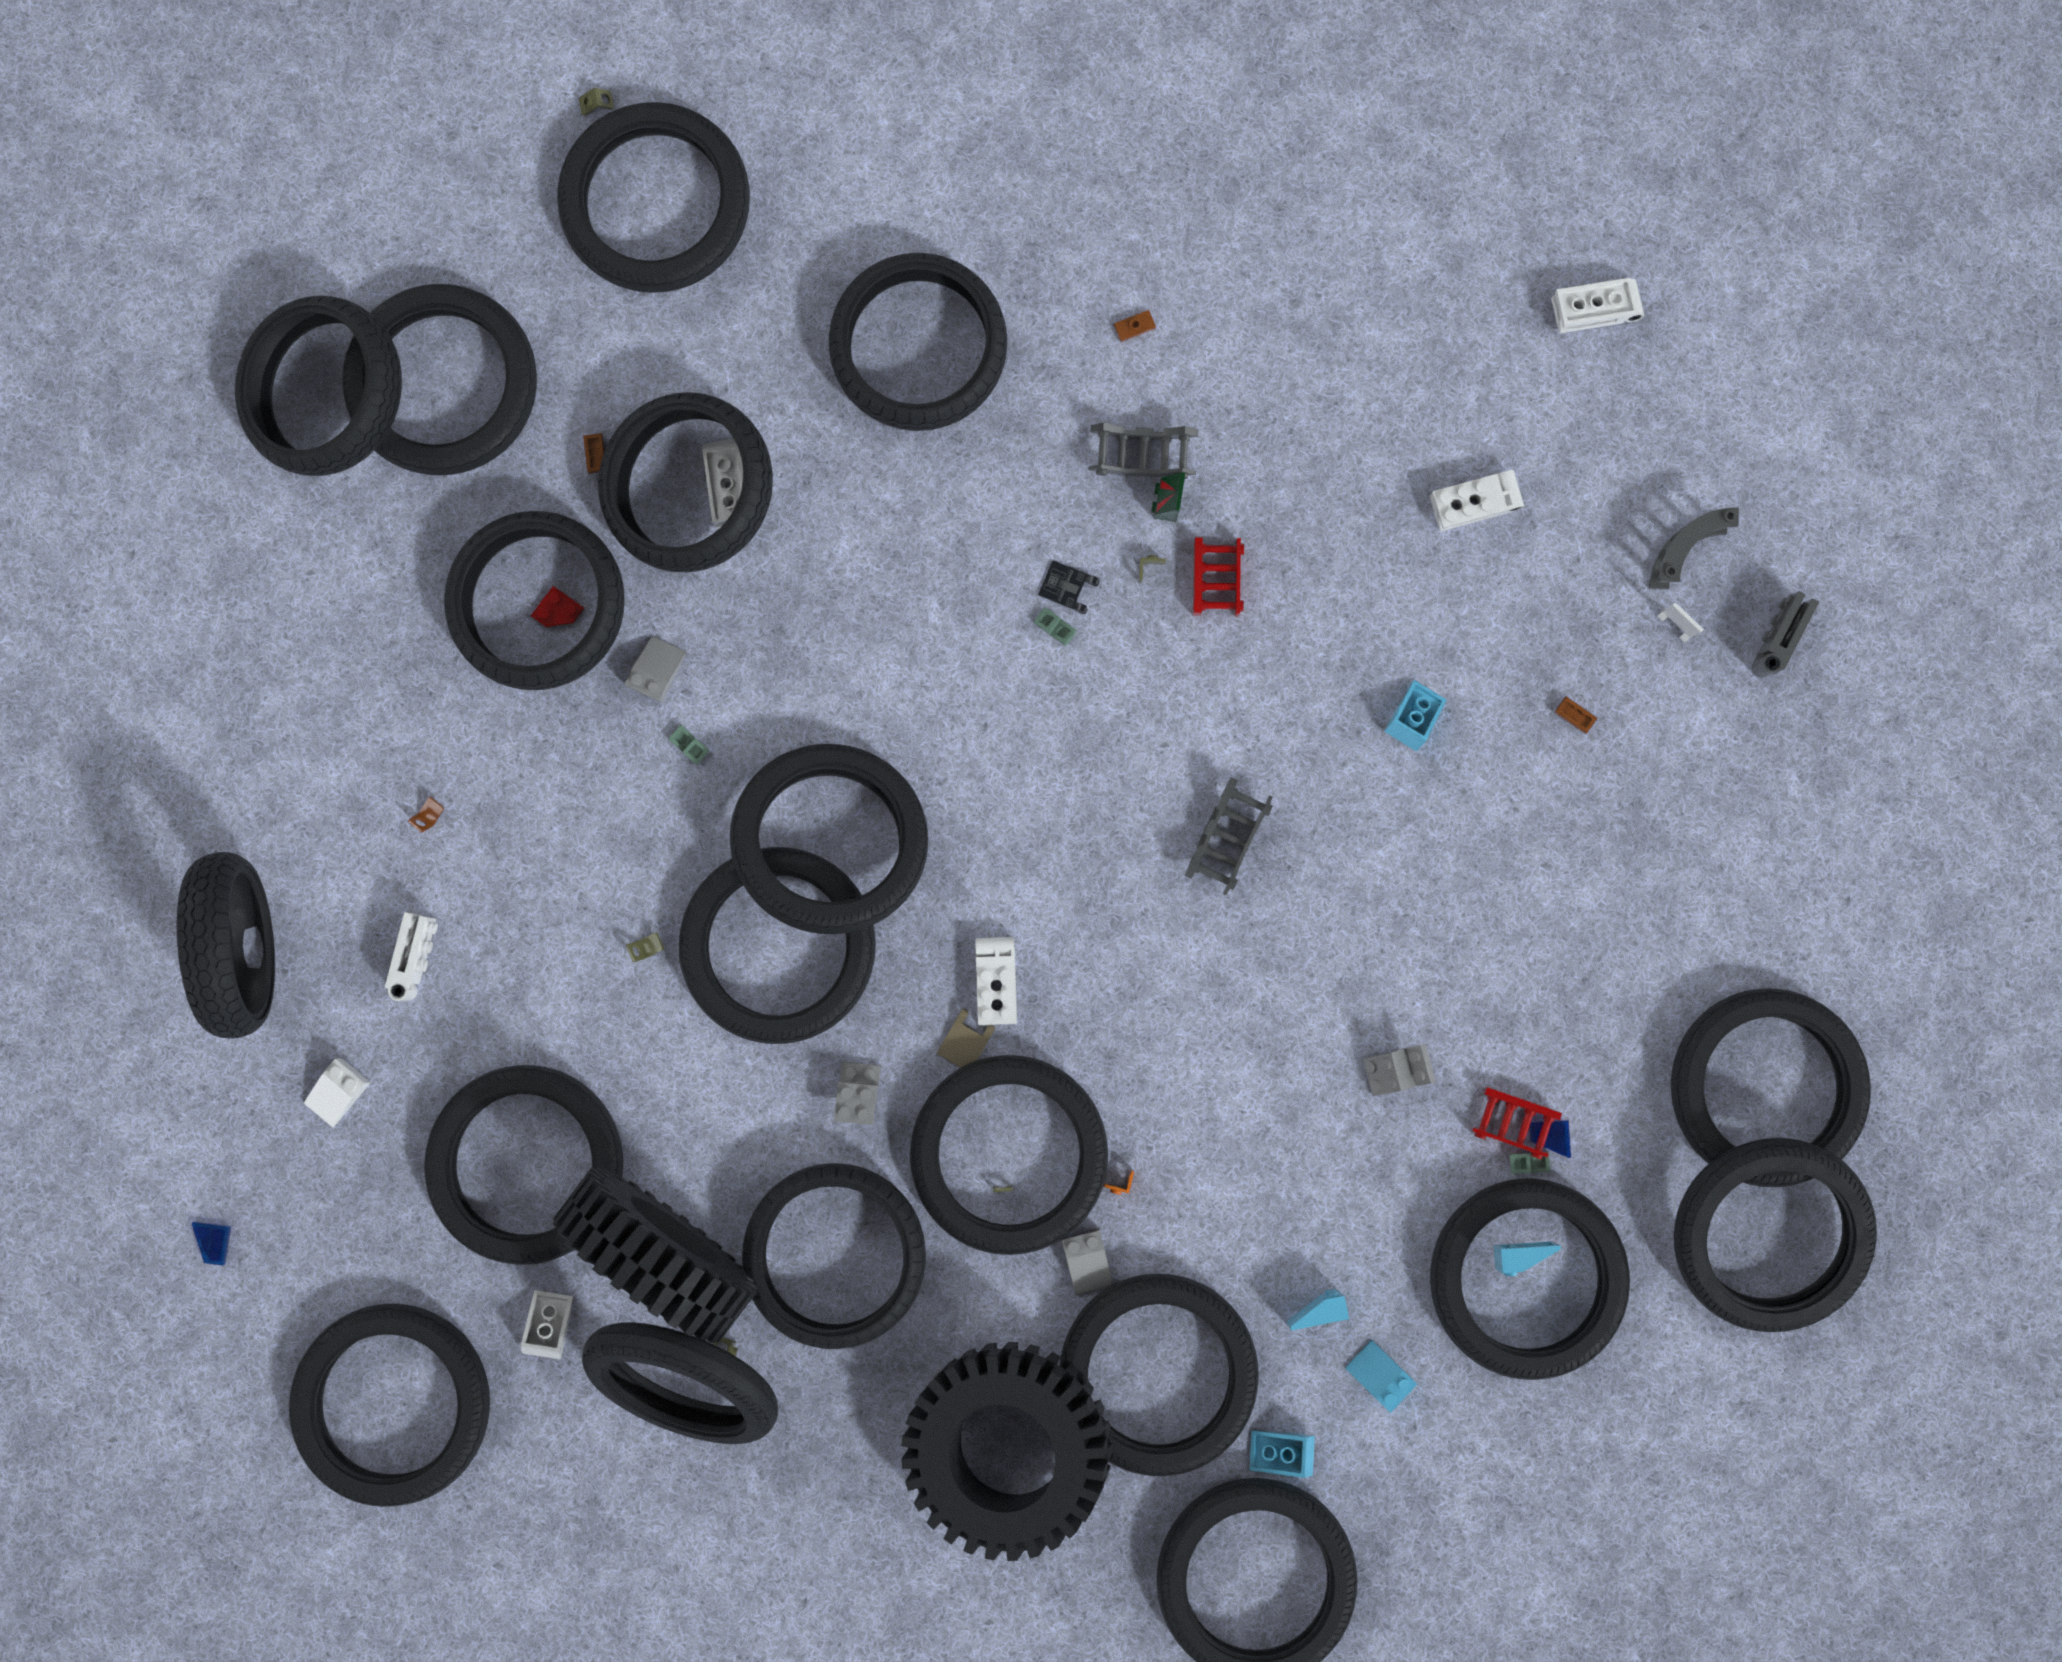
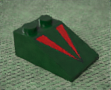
[1151,472,1186,522]

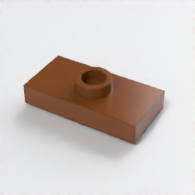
[1114,310,1156,342]
[583,433,605,474]
[1554,696,1597,734]

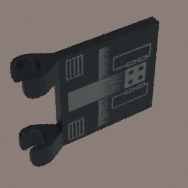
[1038,561,1100,615]

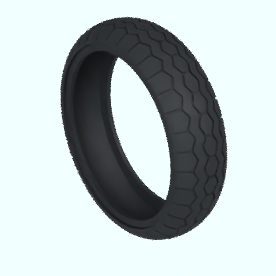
[829,253,1007,431]
[235,296,402,476]
[598,392,773,572]
[444,511,625,690]
[176,852,275,1039]
[742,1163,926,1349]

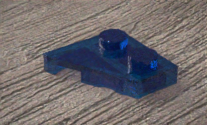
[1529,1120,1571,1158]
[192,1221,231,1266]

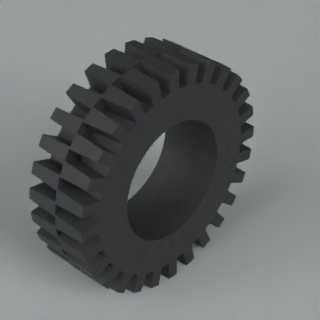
[553,1167,757,1343]
[901,1342,1112,1561]

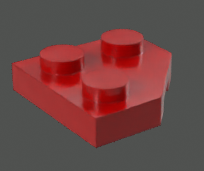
[531,586,584,628]

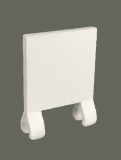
[1657,603,1704,643]

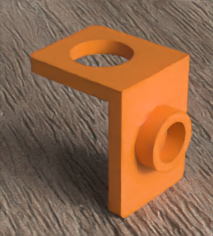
[1103,1170,1134,1195]

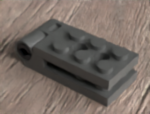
[1751,591,1819,678]

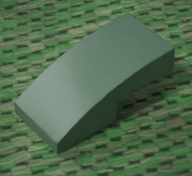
[1033,607,1077,646]
[668,725,709,765]
[1510,1152,1550,1174]

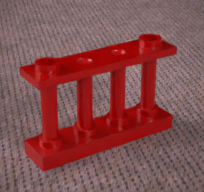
[1193,537,1244,617]
[1471,1087,1562,1160]

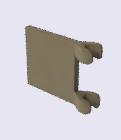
[937,1009,995,1067]

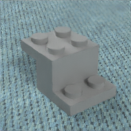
[1363,1044,1436,1096]
[834,1062,881,1125]

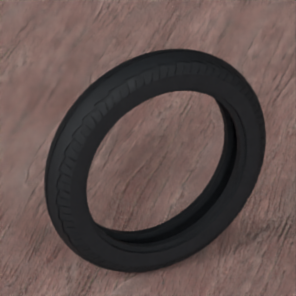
[557,102,750,293]
[342,284,537,476]
[730,744,928,934]
[679,847,876,1044]
[1671,988,1871,1187]
[910,1055,1108,1255]
[424,1065,623,1265]
[1674,1138,1877,1332]
[1430,1178,1630,1380]
[1059,1274,1259,1476]
[289,1304,490,1507]
[582,1322,778,1444]
[1157,1478,1358,1662]

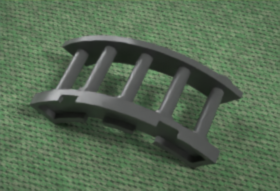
[1088,423,1198,479]
[1649,507,1739,590]
[1184,777,1273,895]

